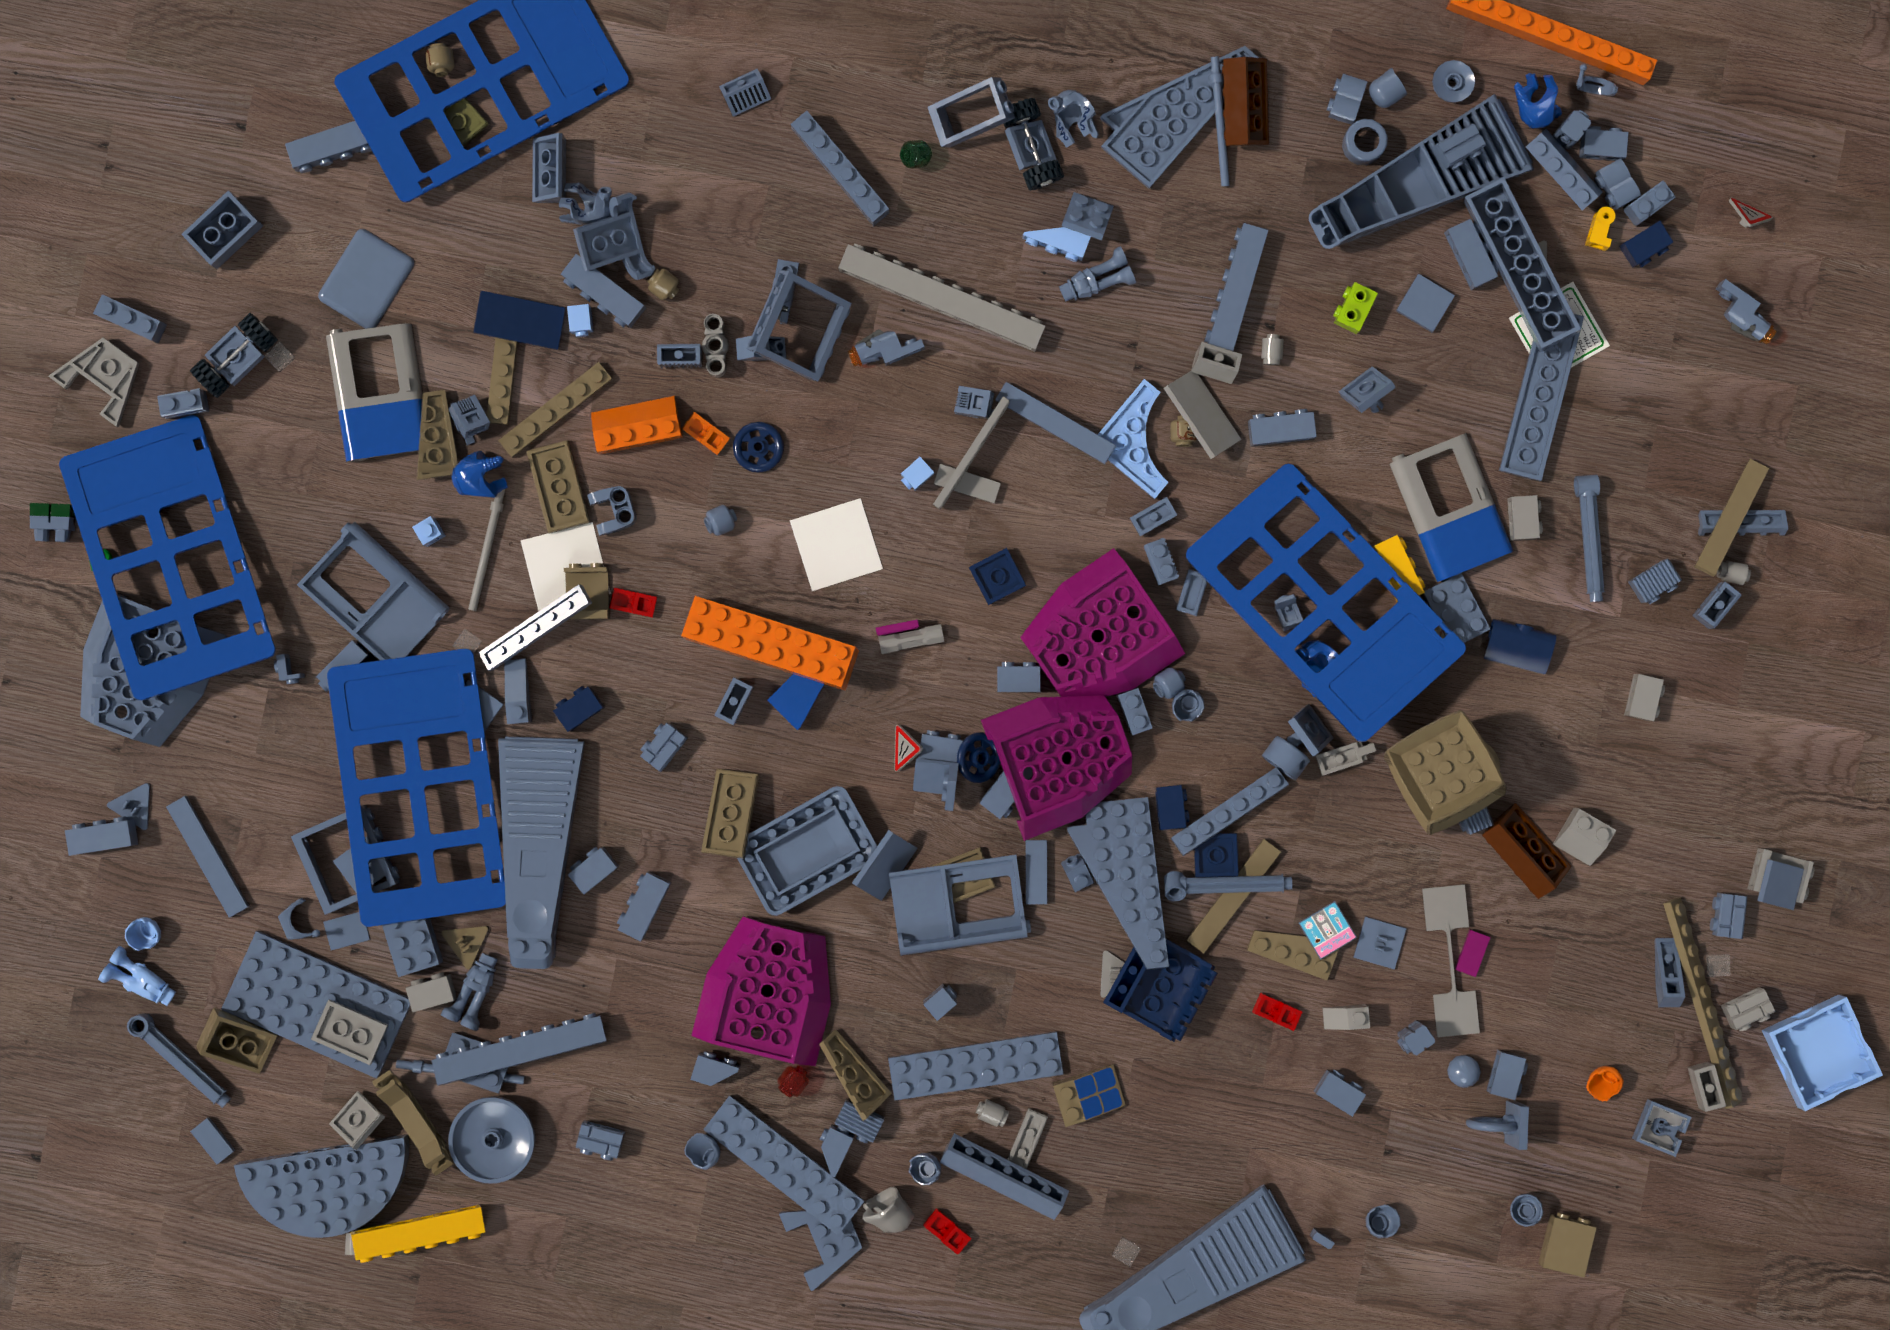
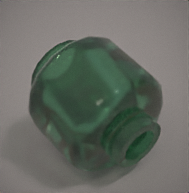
[900,140,932,169]

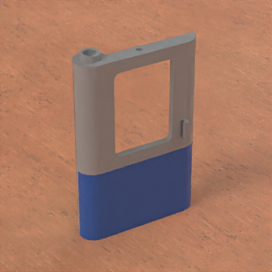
[326,323,423,462]
[1389,433,1513,582]

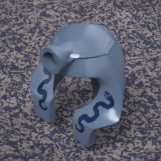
[1048,90,1099,148]
[559,182,612,225]

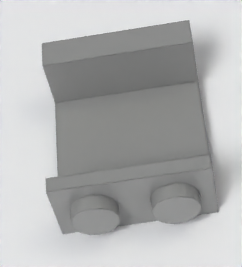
[1747,848,1815,903]

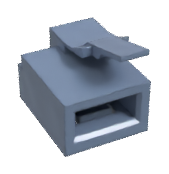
[954,386,994,419]
[448,395,490,446]

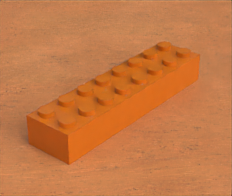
[681,596,859,691]

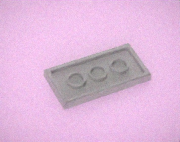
[1164,371,1242,459]

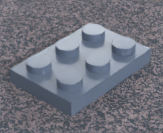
[1423,573,1490,643]
[445,1032,508,1094]

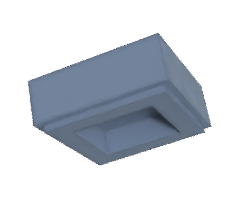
[1310,1228,1335,1249]

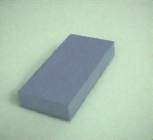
[1176,569,1207,616]
[190,1117,235,1164]

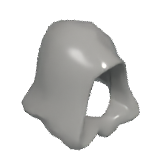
[863,1187,915,1233]

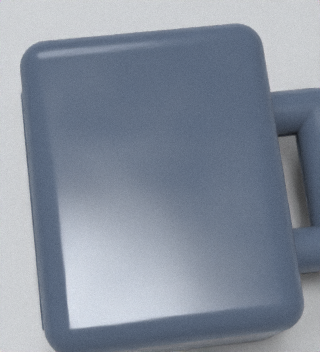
[318,229,414,329]

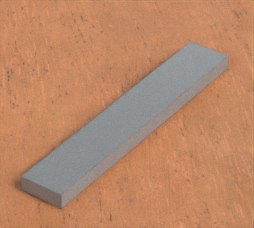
[933,397,1010,510]

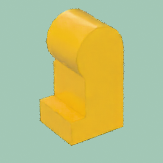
[1585,207,1615,251]

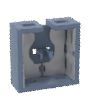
[1632,1099,1692,1157]

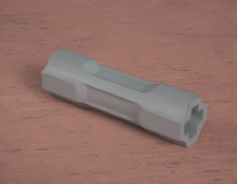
[878,624,944,654]

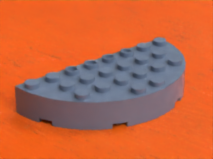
[234,1134,410,1238]

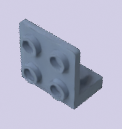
[913,758,959,811]

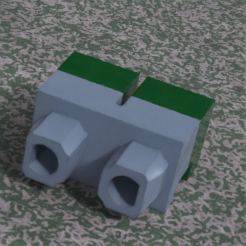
[30,503,75,542]

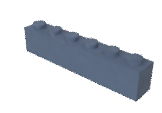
[791,111,890,226]
[1204,223,1268,351]
[939,1133,1069,1220]

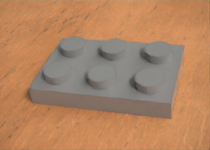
[311,999,389,1065]

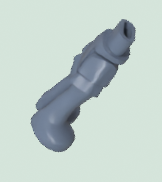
[1059,246,1136,302]
[441,953,498,1031]

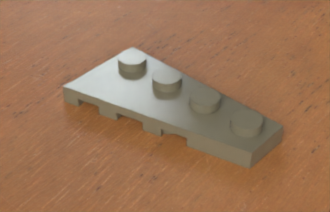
[416,390,458,481]
[1247,930,1339,980]
[819,1029,892,1121]

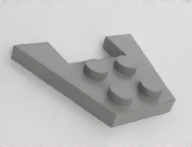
[48,338,139,427]

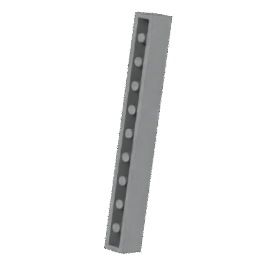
[838,243,1045,352]

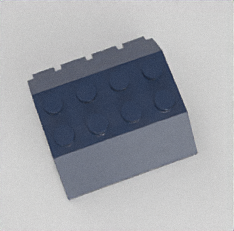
[1103,938,1218,1042]

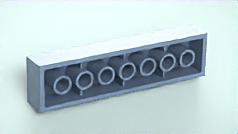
[1464,177,1581,352]

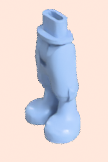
[98,946,176,1006]

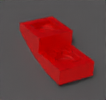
[609,588,657,618]
[1252,993,1302,1031]
[923,1208,972,1255]

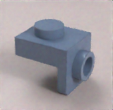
[1274,594,1303,631]
[274,654,305,684]
[1061,854,1094,892]

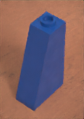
[768,674,825,730]

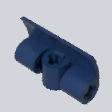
[1484,619,1556,674]

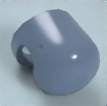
[1369,68,1407,108]

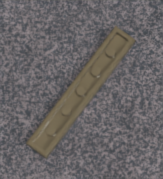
[1694,459,1769,577]
[1187,839,1281,953]

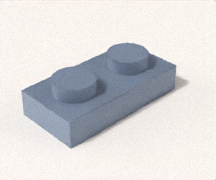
[1129,497,1177,536]

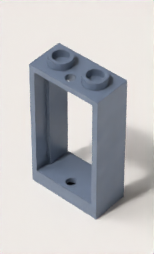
[928,77,1015,148]

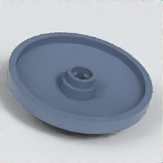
[448,1096,535,1184]

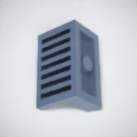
[719,69,771,117]

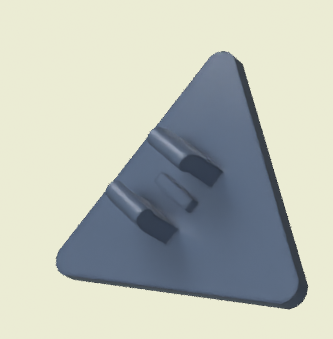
[107,783,150,830]

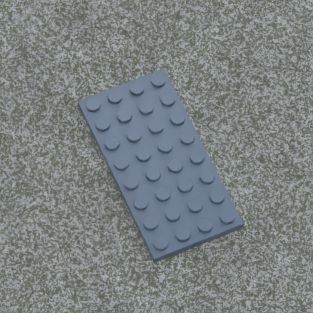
[221,931,410,1079]

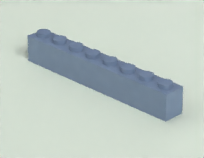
[431,1013,607,1086]

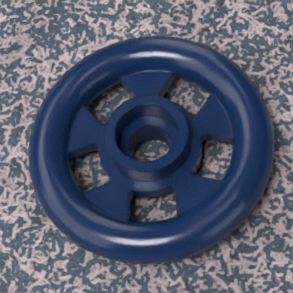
[733,422,784,473]
[957,732,1001,783]

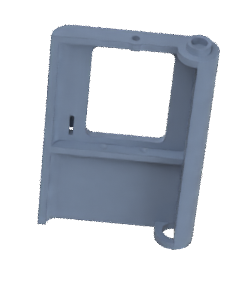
[297,522,450,660]
[889,855,1031,956]

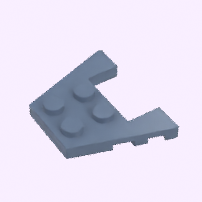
[779,1210,862,1291]

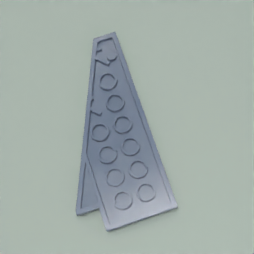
[1100,46,1259,189]
[1067,797,1169,970]

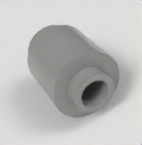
[1261,334,1284,365]
[1717,560,1751,585]
[975,1099,1009,1127]

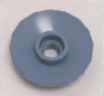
[1432,60,1475,103]

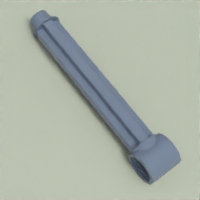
[1574,474,1605,602]
[1164,871,1292,901]
[127,1013,231,1108]

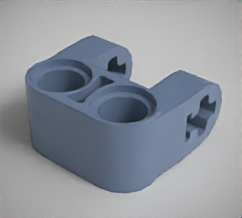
[587,486,636,536]

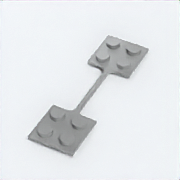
[1422,884,1480,1037]

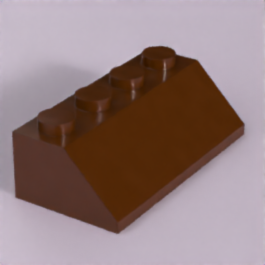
[1222,57,1269,146]
[1482,803,1572,899]

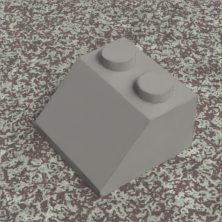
[1553,808,1616,866]

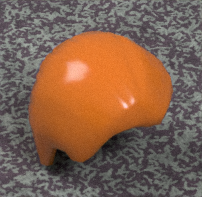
[1586,1066,1624,1102]

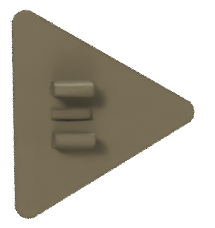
[442,926,489,969]

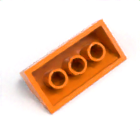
[591,396,683,454]

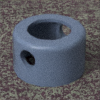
[1342,119,1388,166]
[1262,736,1310,781]

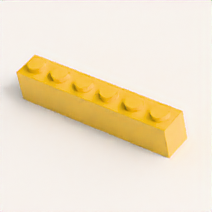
[350,1204,485,1263]

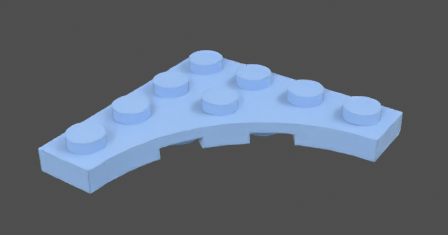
[1097,379,1168,499]

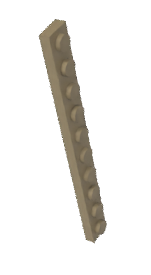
[1663,897,1743,1109]

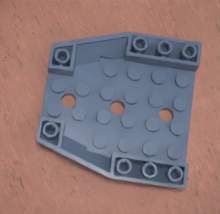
[80,594,226,747]

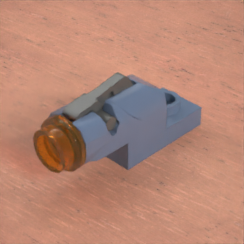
[1716,279,1777,345]
[848,329,925,367]

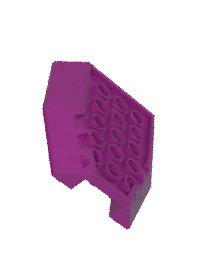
[1020,548,1185,697]
[981,695,1132,841]
[691,916,831,1066]

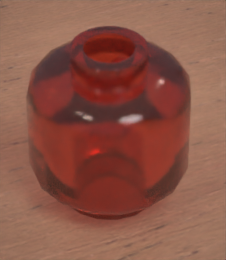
[777,1065,809,1098]

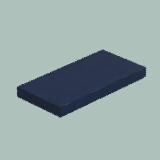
[473,291,565,350]

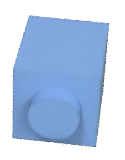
[567,304,594,337]
[901,457,934,491]
[412,516,446,547]

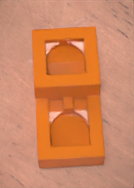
[681,412,730,455]

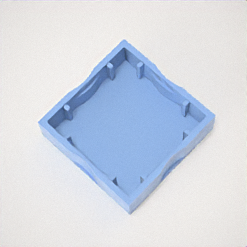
[1762,995,1883,1111]

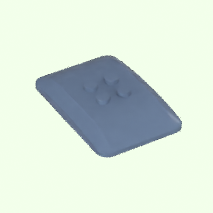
[737,786,877,916]

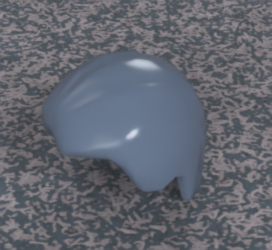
[684,1133,720,1170]

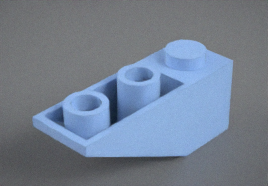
[1022,227,1091,262]

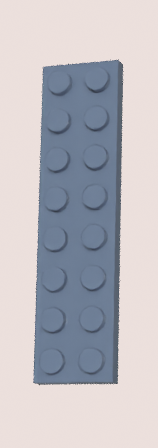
[1499,314,1584,482]
[888,1031,1063,1100]
[703,1095,865,1235]

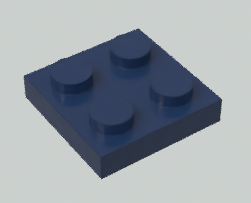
[969,548,1026,605]
[1194,833,1238,878]

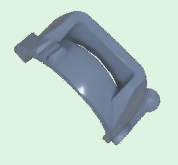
[1576,64,1618,96]
[278,898,320,940]

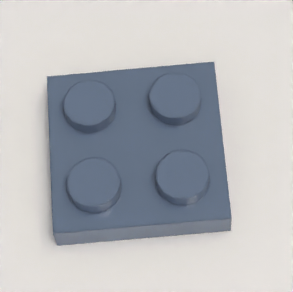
[1062,192,1114,240]

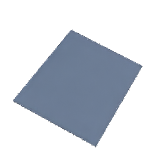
[323,912,370,950]

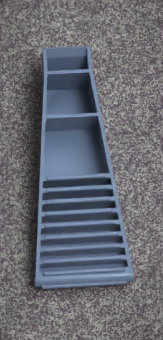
[1309,94,1534,249]
[498,736,584,969]
[1079,1184,1306,1330]

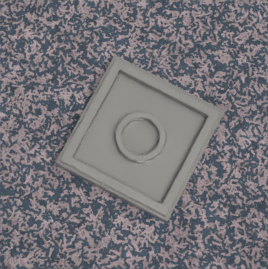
[329,1091,385,1150]

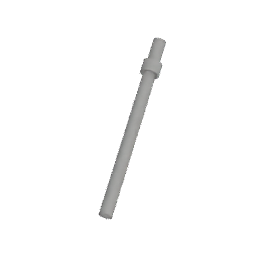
[468,489,505,611]

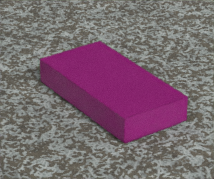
[876,619,919,636]
[1455,929,1490,977]

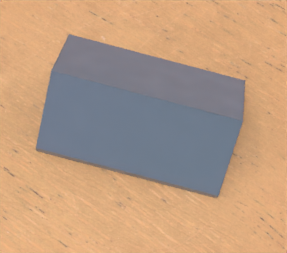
[532,133,566,203]

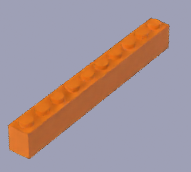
[1446,0,1657,85]

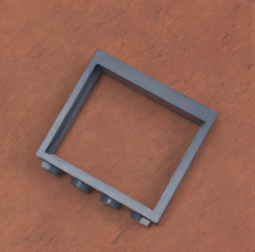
[746,270,852,381]
[291,805,400,915]

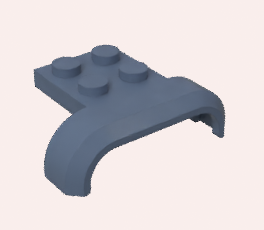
[573,192,655,280]

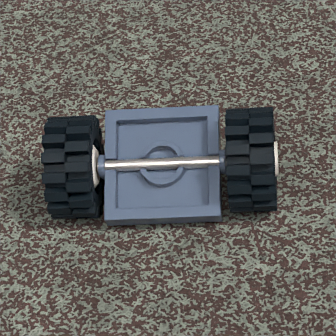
[1004,98,1064,191]
[190,313,278,398]

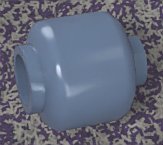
[704,505,737,536]
[1153,668,1186,699]

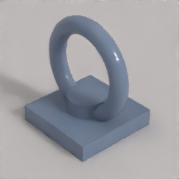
[1466,1100,1529,1150]

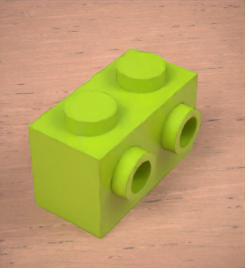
[1333,282,1378,334]

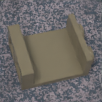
[564,563,609,620]

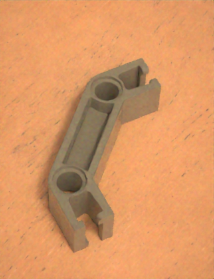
[372,1070,453,1176]

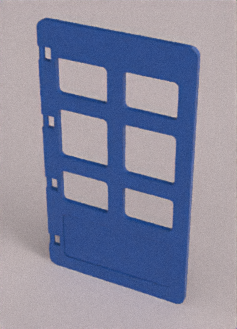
[334,0,629,203]
[59,415,276,701]
[1186,464,1466,742]
[327,649,506,927]

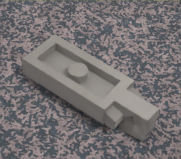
[1315,742,1376,776]

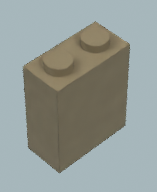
[1539,1212,1597,1278]

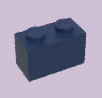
[1619,221,1673,268]
[553,685,605,732]
[1155,784,1189,830]

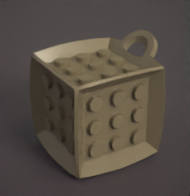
[1384,710,1507,835]

